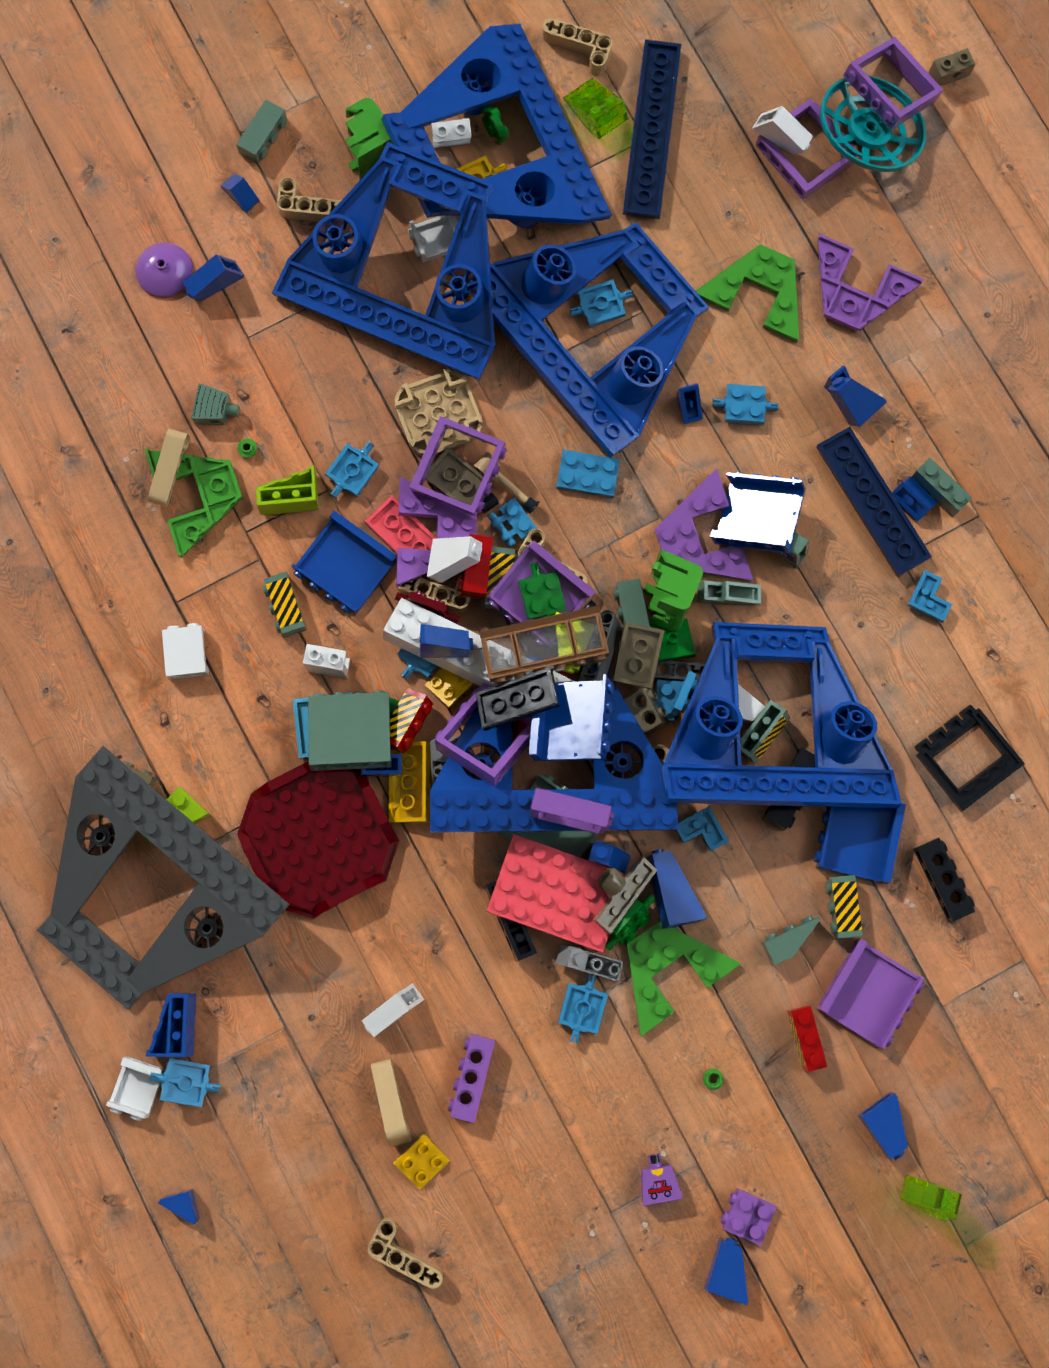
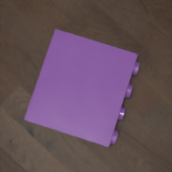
[487,541,596,648]
[816,939,924,1049]

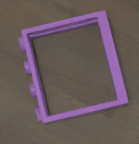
[843,37,943,129]
[756,98,857,200]
[409,416,508,517]
[435,683,532,787]
[530,788,614,835]

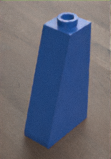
[646,849,707,929]

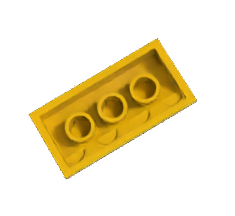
[389,741,432,823]

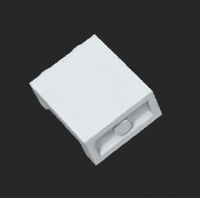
[431,118,472,148]
[407,215,458,263]
[162,623,209,680]
[303,644,351,679]
[106,1056,166,1121]

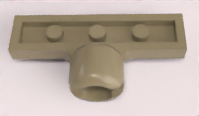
[593,857,657,934]

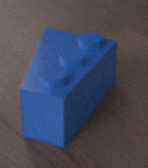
[146,993,196,1057]

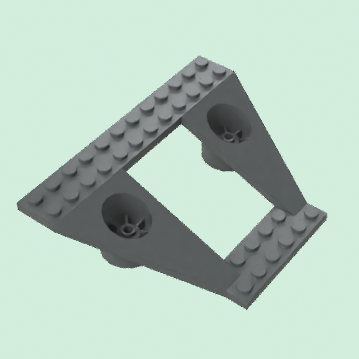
[37,746,290,1010]

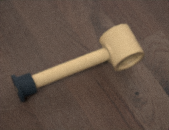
[473,452,539,514]

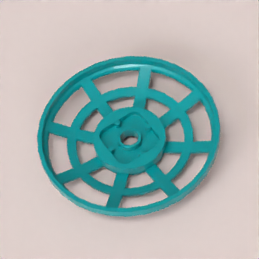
[820,76,926,172]

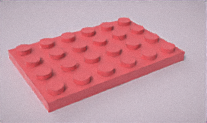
[486,834,627,953]

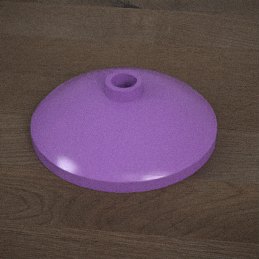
[135,243,193,298]

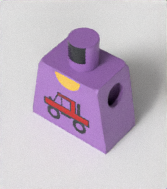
[641,1153,683,1206]

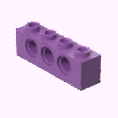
[448,1034,495,1123]

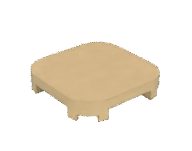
[394,368,483,457]

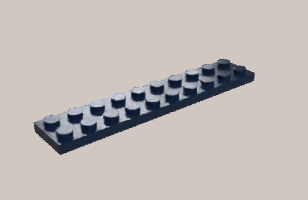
[622,39,682,219]

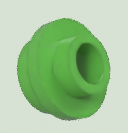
[237,439,257,458]
[703,1069,724,1090]

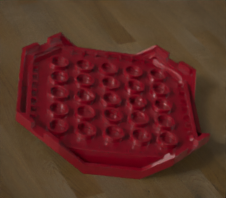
[237,762,400,919]

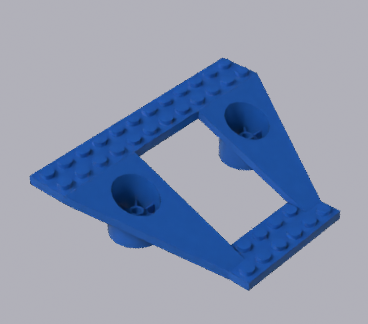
[381,24,612,228]
[272,142,495,381]
[466,222,709,458]
[661,622,902,808]
[430,657,678,833]

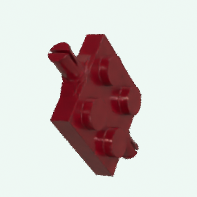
[395,591,460,624]

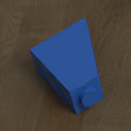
[183,254,244,301]
[827,377,887,427]
[419,624,473,658]
[588,840,631,874]
[858,1092,908,1160]
[704,1237,748,1305]

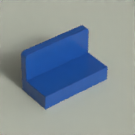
[892,476,937,522]

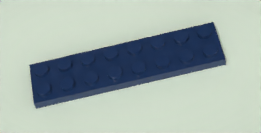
[816,427,932,577]

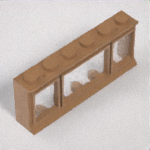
[479,605,609,684]

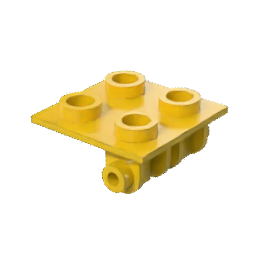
[425,668,475,709]
[393,1134,450,1190]

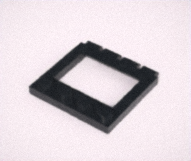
[914,705,1025,812]

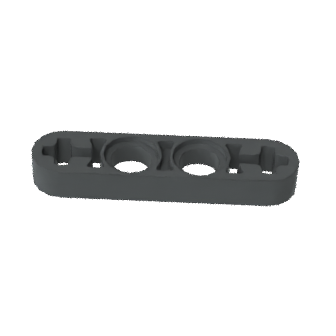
[654,661,705,681]

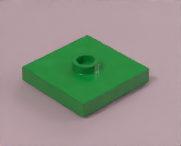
[649,618,696,662]

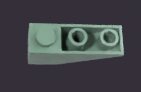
[761,915,820,965]

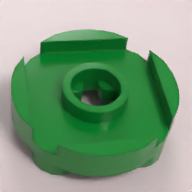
[480,106,510,145]

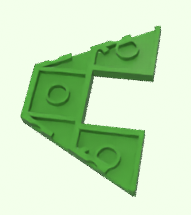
[696,244,799,343]
[145,449,243,558]
[627,921,740,1036]

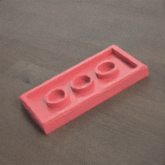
[364,495,437,554]

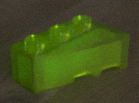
[900,1175,962,1222]

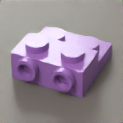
[720,1188,777,1246]

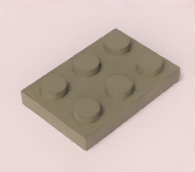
[425,447,493,506]
[613,622,664,689]

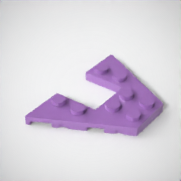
[818,234,924,332]
[655,469,753,581]
[396,477,477,587]

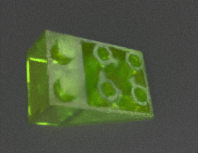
[563,78,629,139]

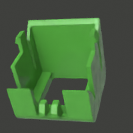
[345,98,393,180]
[643,549,703,631]

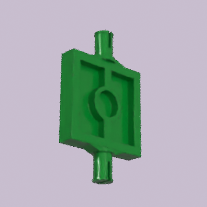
[518,562,567,630]
[605,893,656,951]

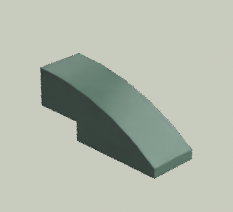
[698,580,761,605]

